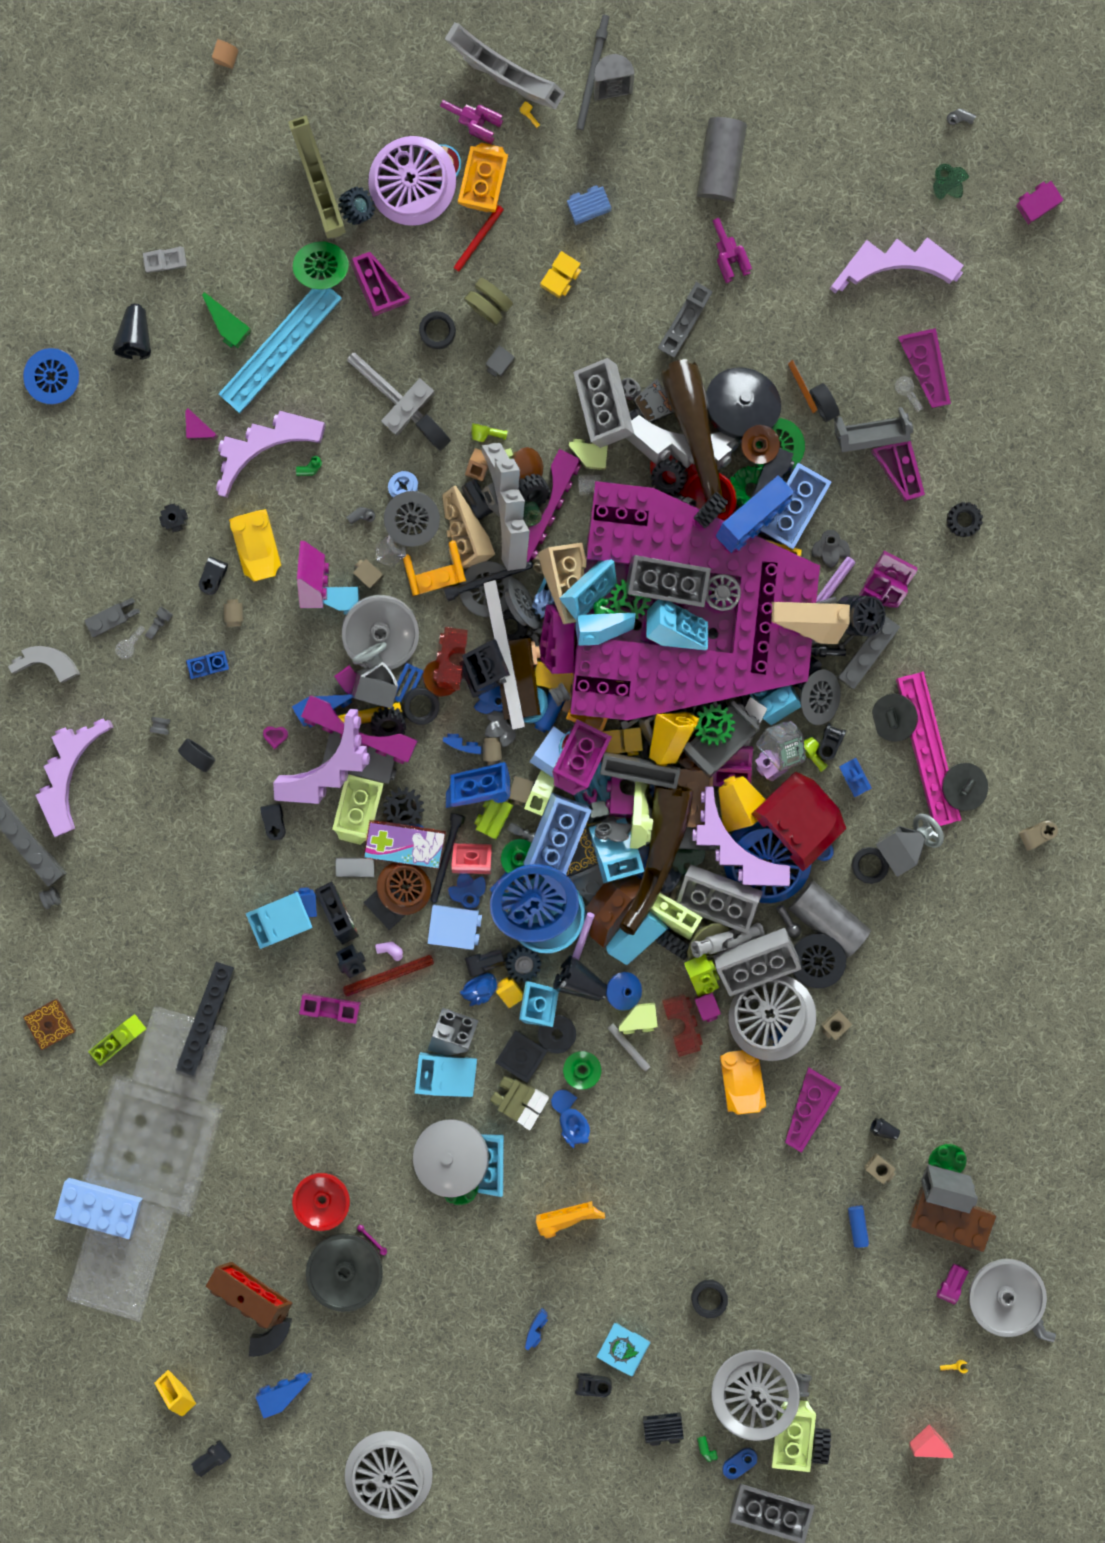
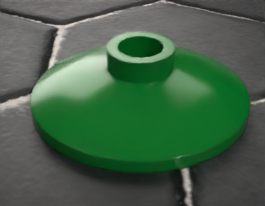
[500,839,531,877]
[563,1051,601,1090]

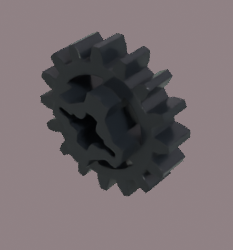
[383,787,424,828]

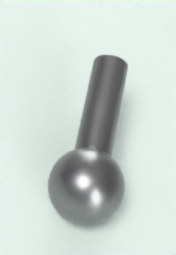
[776,905,801,938]

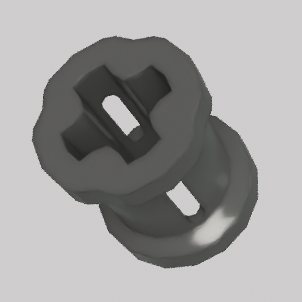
[795,1373,812,1397]

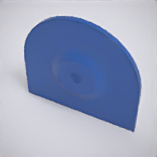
[551,1090,577,1114]

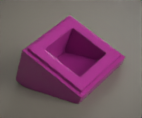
[334,665,356,695]

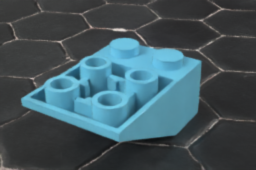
[646,599,708,650]
[750,685,801,726]
[589,818,644,883]
[246,892,313,949]
[415,1052,477,1097]

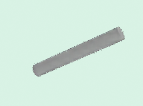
[608,1023,650,1071]

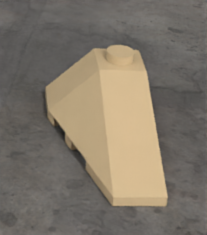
[442,486,495,570]
[538,543,586,624]

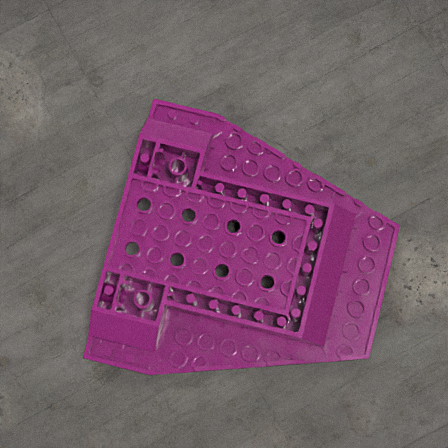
[570,481,820,720]

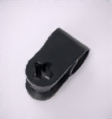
[199,556,228,595]
[817,723,846,761]
[260,803,286,840]
[575,1373,612,1398]

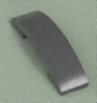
[658,282,713,358]

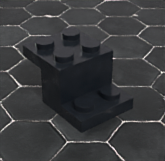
[459,640,510,698]

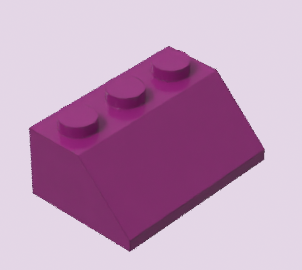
[297,541,329,608]

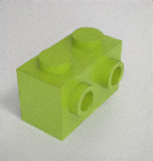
[684,954,720,997]

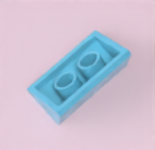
[559,560,617,620]
[606,912,668,965]
[478,1135,504,1197]

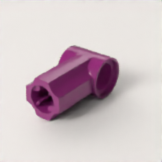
[936,1263,969,1305]

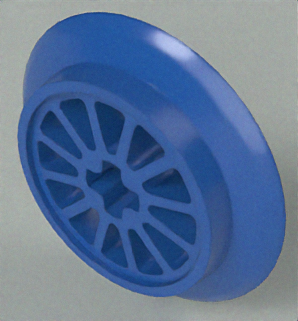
[23,348,79,404]

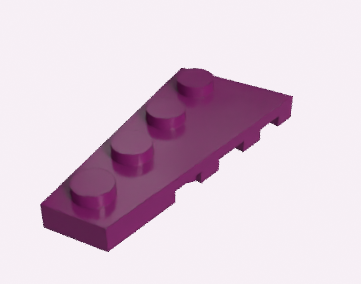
[898,328,951,408]
[785,1067,841,1153]

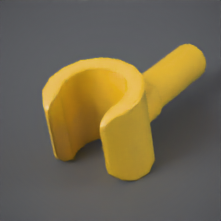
[520,101,540,128]
[940,1360,968,1373]

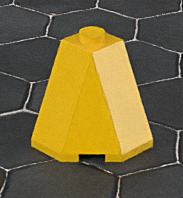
[649,712,699,766]
[719,776,765,832]

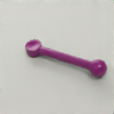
[357,1225,387,1256]

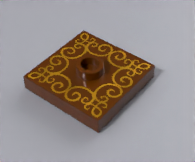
[23,998,76,1050]

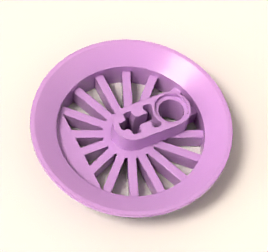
[369,136,456,226]

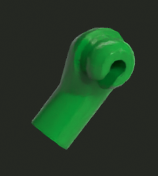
[296,456,322,476]
[697,1436,718,1462]

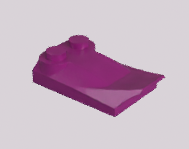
[552,719,612,795]

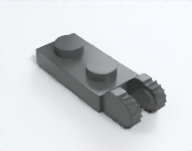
[84,598,140,638]

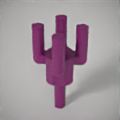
[440,100,503,145]
[712,218,752,284]

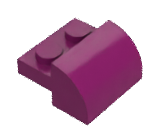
[713,746,753,786]

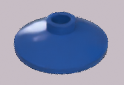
[606,972,642,1010]

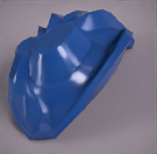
[460,973,497,1006]
[560,1109,590,1148]

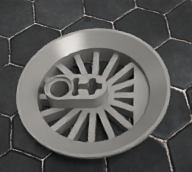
[729,975,816,1061]
[712,1350,800,1441]
[345,1431,433,1519]

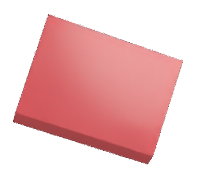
[452,843,492,874]
[909,1424,953,1458]

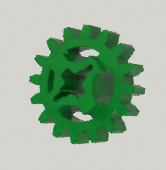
[608,580,651,620]
[694,704,735,747]

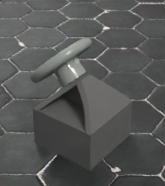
[351,642,398,708]
[876,814,944,877]

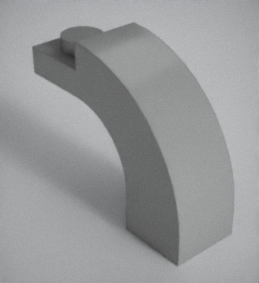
[8,646,80,683]

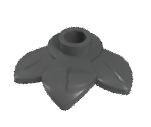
[812,530,850,568]
[485,711,518,747]
[595,816,632,842]

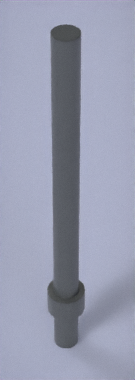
[576,15,610,130]

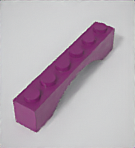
[527,449,582,562]
[301,695,418,764]

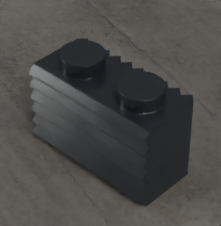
[643,1412,684,1446]

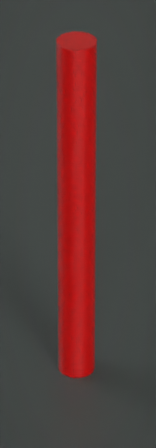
[453,205,504,272]

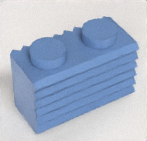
[567,186,611,225]

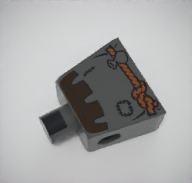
[629,379,674,423]

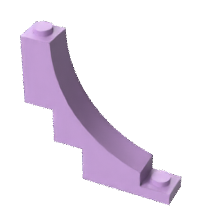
[830,238,964,294]

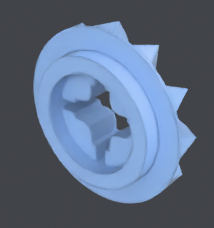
[388,471,419,498]

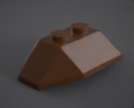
[585,875,642,948]

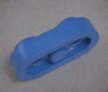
[722,1448,757,1479]

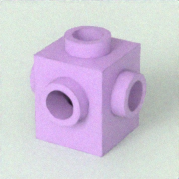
[755,750,788,781]

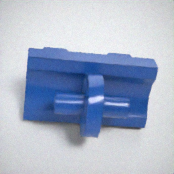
[838,758,872,797]

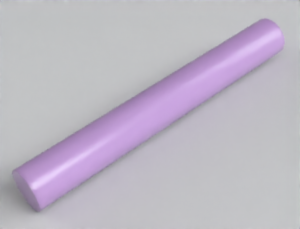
[572,913,594,960]

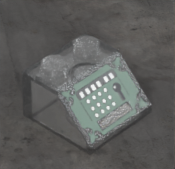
[756,720,806,772]

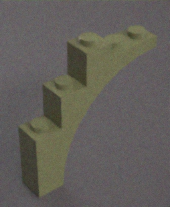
[288,115,346,238]

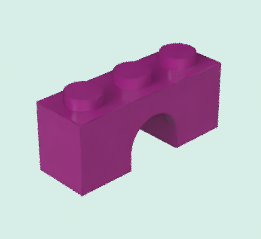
[606,776,634,818]
[299,993,361,1024]

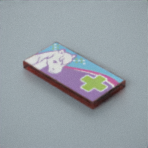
[363,820,446,869]

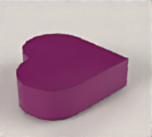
[263,726,288,750]

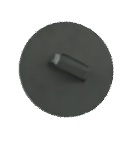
[872,694,918,742]
[942,763,988,811]

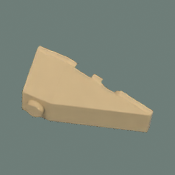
[772,602,850,644]

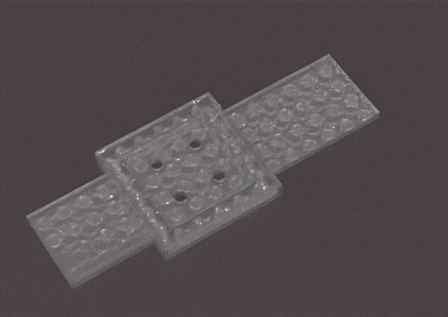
[66,1006,228,1322]

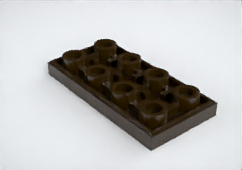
[500,638,541,720]

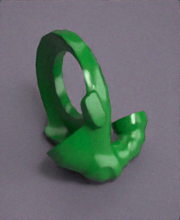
[593,598,616,614]

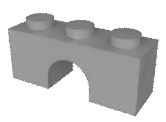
[381,378,435,436]

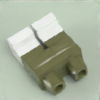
[490,1076,549,1130]

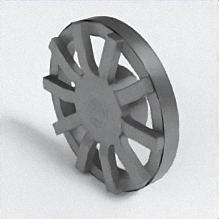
[706,574,741,611]

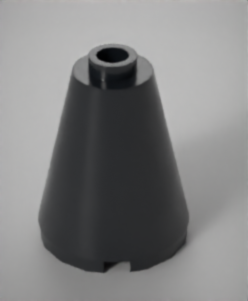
[112,304,151,360]
[553,956,607,1002]

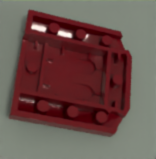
[751,771,846,871]

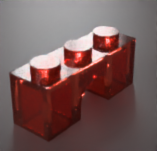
[434,627,468,690]
[662,993,703,1057]

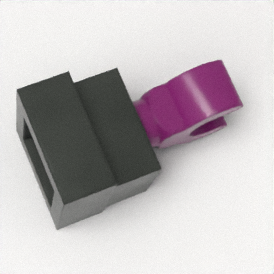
[582,789,609,824]

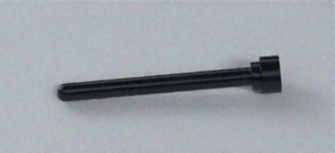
[443,561,533,602]
[430,813,466,903]

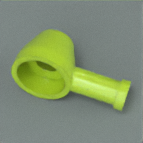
[471,423,508,442]
[801,737,828,772]

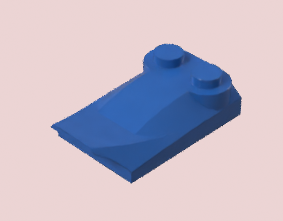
[446,762,510,808]

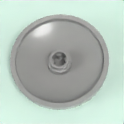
[342,595,419,670]
[413,1119,489,1197]
[969,1259,1047,1337]

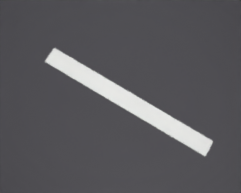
[484,580,525,729]

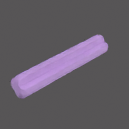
[816,557,855,602]

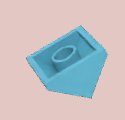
[519,981,559,1027]

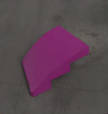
[859,551,917,608]

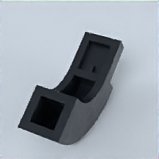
[248,1311,292,1357]

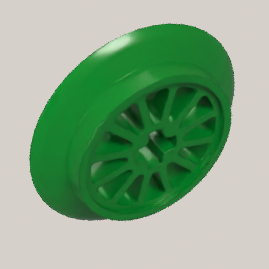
[293,241,349,289]
[756,418,805,472]

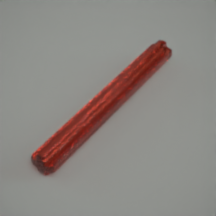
[343,955,434,996]

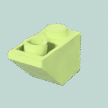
[569,439,608,470]
[619,1003,658,1034]

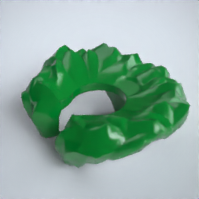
[730,465,762,508]

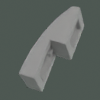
[143,246,187,273]

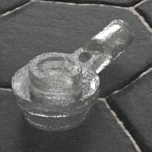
[895,376,923,412]
[115,625,146,659]

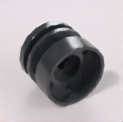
[837,595,886,637]

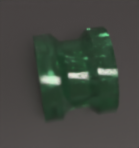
[523,501,542,526]

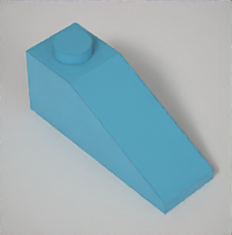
[324,587,359,615]
[575,613,635,646]

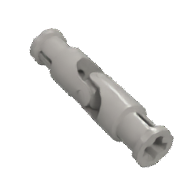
[691,923,765,958]

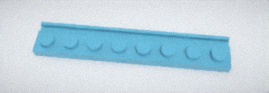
[219,279,342,413]

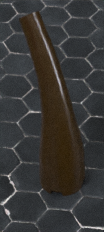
[661,359,726,514]
[620,785,693,935]

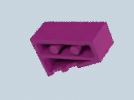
[351,252,410,317]
[871,441,925,502]
[539,604,575,674]

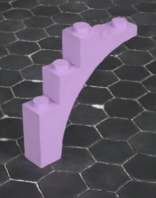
[216,411,326,498]
[273,709,370,804]
[36,719,113,837]
[692,787,790,886]

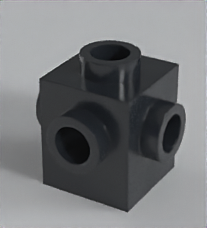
[159,503,188,533]
[336,944,366,979]

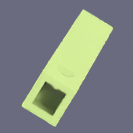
[524,770,556,816]

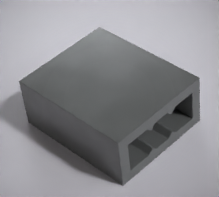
[921,1165,978,1213]

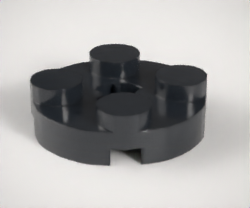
[538,1014,576,1054]

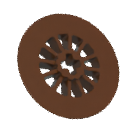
[377,862,431,915]

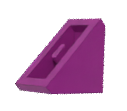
[185,408,218,440]

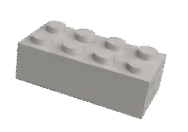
[573,358,635,448]
[677,865,763,934]
[713,928,802,996]

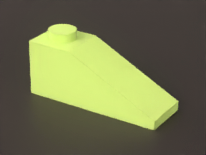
[650,893,702,940]

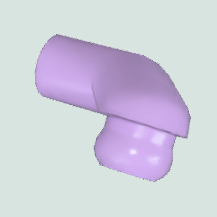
[376,942,403,961]

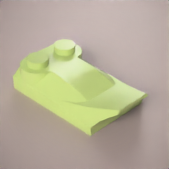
[332,774,384,845]
[630,781,653,849]
[771,1400,816,1472]

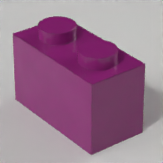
[1016,181,1064,225]

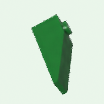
[202,292,252,349]

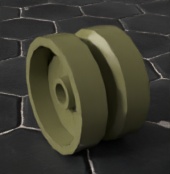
[464,277,513,326]

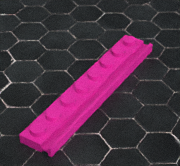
[896,672,961,826]

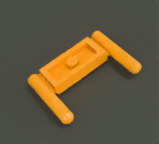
[403,541,466,596]

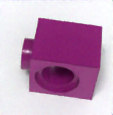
[694,992,721,1022]

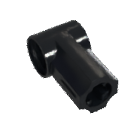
[461,479,493,520]
[464,949,505,977]
[191,1440,232,1477]

